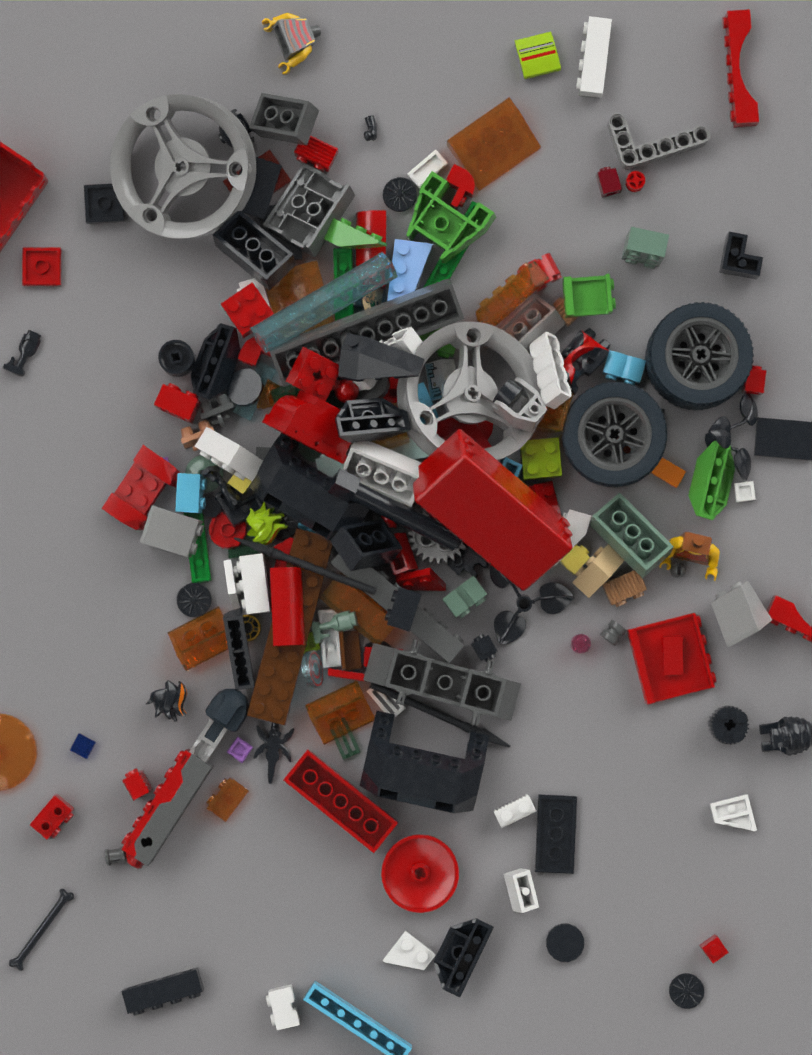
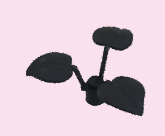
[705,393,758,482]
[489,564,574,645]

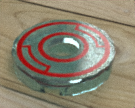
[302,650,324,689]

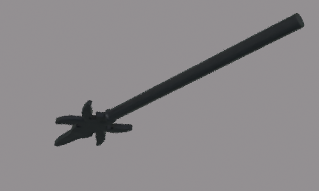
[253,722,294,784]

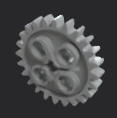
[407,509,466,565]

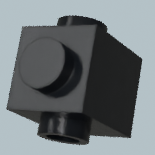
[471,634,498,662]

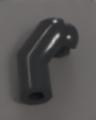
[364,115,377,141]

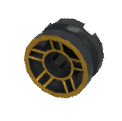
[244,615,261,641]

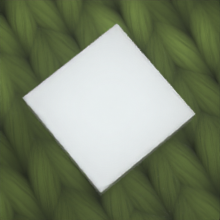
[733,481,756,503]

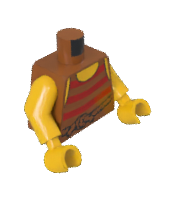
[659,532,720,581]

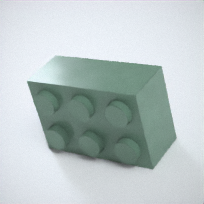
[621,226,669,269]

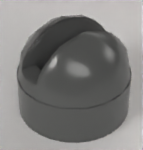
[670,562,686,578]

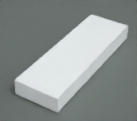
[318,609,342,668]

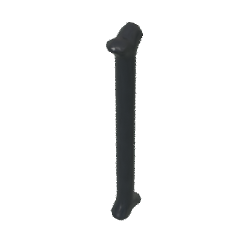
[9,889,74,971]

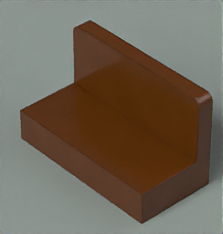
[339,630,362,670]

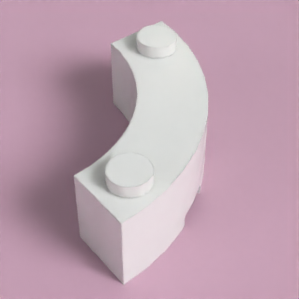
[352,327,423,391]

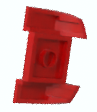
[101,445,180,530]

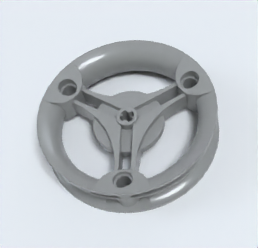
[110,94,256,239]
[397,322,541,461]

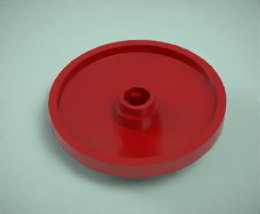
[381,834,459,913]

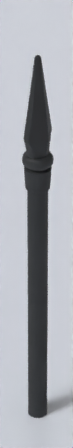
[234,537,377,595]
[369,683,510,747]

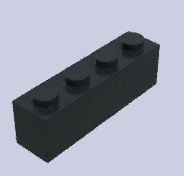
[121,967,204,1015]

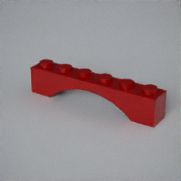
[722,9,759,128]
[767,595,812,642]

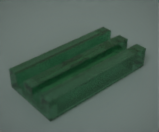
[328,717,361,760]

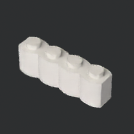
[529,332,571,409]

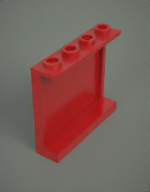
[627,613,717,705]

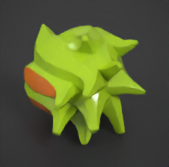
[246,502,288,545]

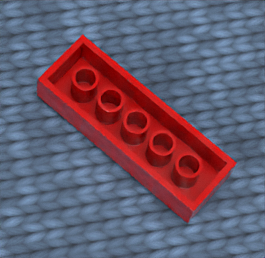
[283,749,398,853]

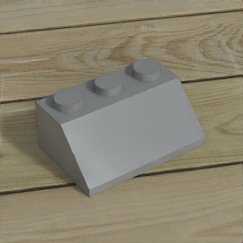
[500,294,566,356]

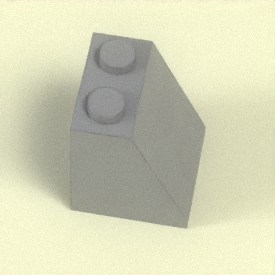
[140,505,204,557]
[711,581,772,648]

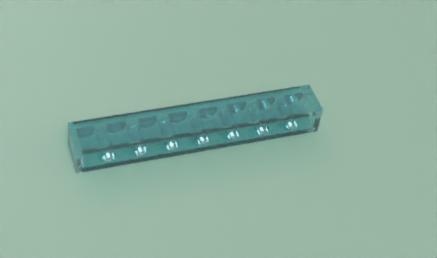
[250,252,398,353]

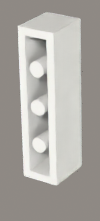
[576,16,612,98]

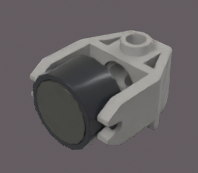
[492,377,547,432]

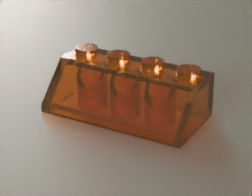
[475,261,549,326]

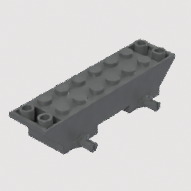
[363,639,521,726]

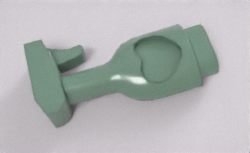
[311,610,358,644]

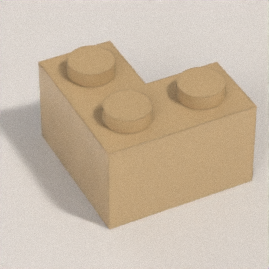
[572,544,624,598]

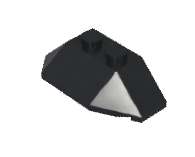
[191,323,241,400]
[335,398,411,443]
[433,918,494,998]

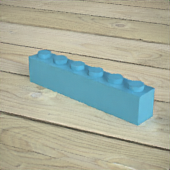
[303,981,412,1055]

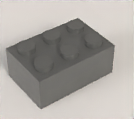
[249,93,319,146]

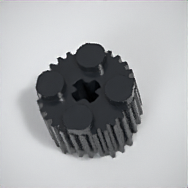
[708,705,749,745]

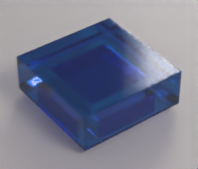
[70,733,96,759]

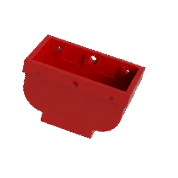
[262,390,351,464]

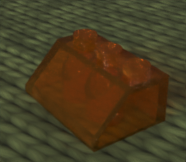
[167,606,228,671]
[305,681,375,745]

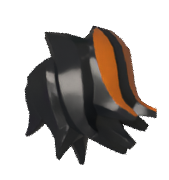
[146,680,188,722]

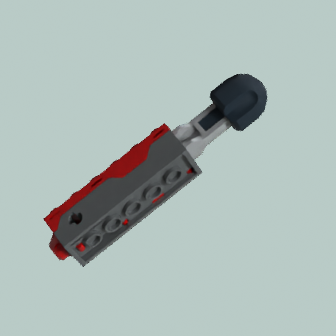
[121,689,249,869]

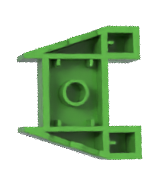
[406,171,497,264]

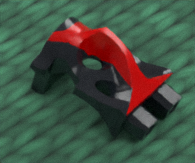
[561,328,611,396]

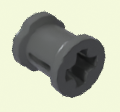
[104,846,127,866]

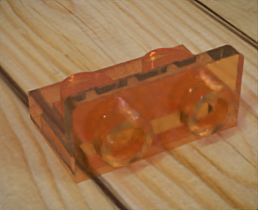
[206,777,249,822]

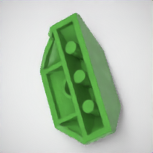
[688,441,735,520]

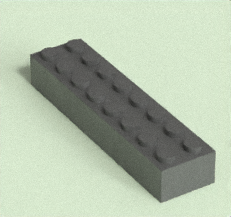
[331,553,464,663]

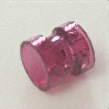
[570,634,591,653]

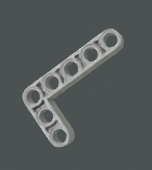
[607,113,710,170]

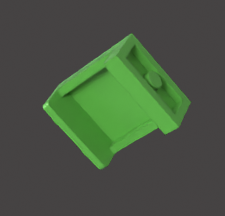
[562,274,616,318]

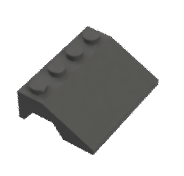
[263,163,355,257]

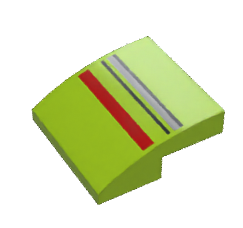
[514,31,561,79]

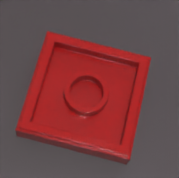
[22,247,62,286]

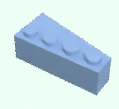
[387,239,433,301]

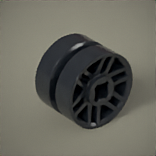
[158,340,195,377]

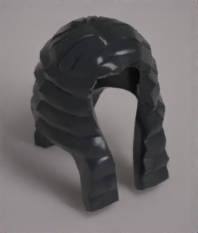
[759,716,812,756]

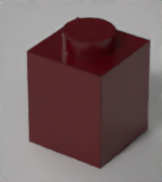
[596,166,622,198]

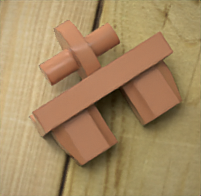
[181,420,215,451]

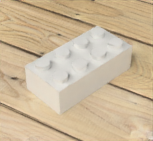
[343,441,421,507]

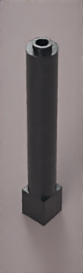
[327,468,462,551]

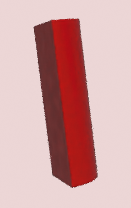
[355,210,386,289]
[270,567,305,647]

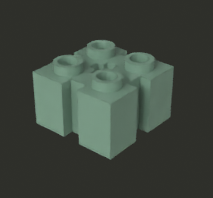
[442,576,487,619]

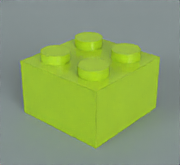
[520,437,562,481]

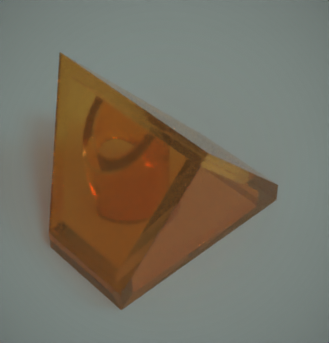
[257,379,293,411]

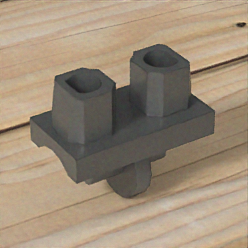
[200,394,235,428]

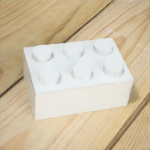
[195,427,263,481]
[236,553,272,615]

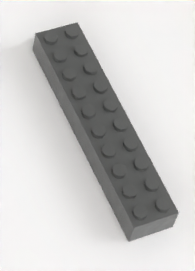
[268,278,464,387]

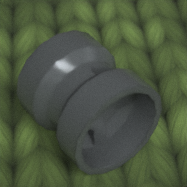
[600,619,627,646]

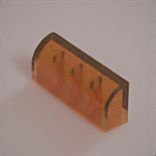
[319,573,395,644]

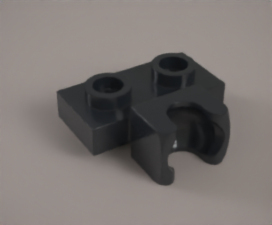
[444,543,488,578]

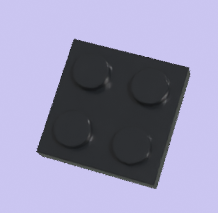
[84,184,125,224]

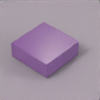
[227,736,253,763]

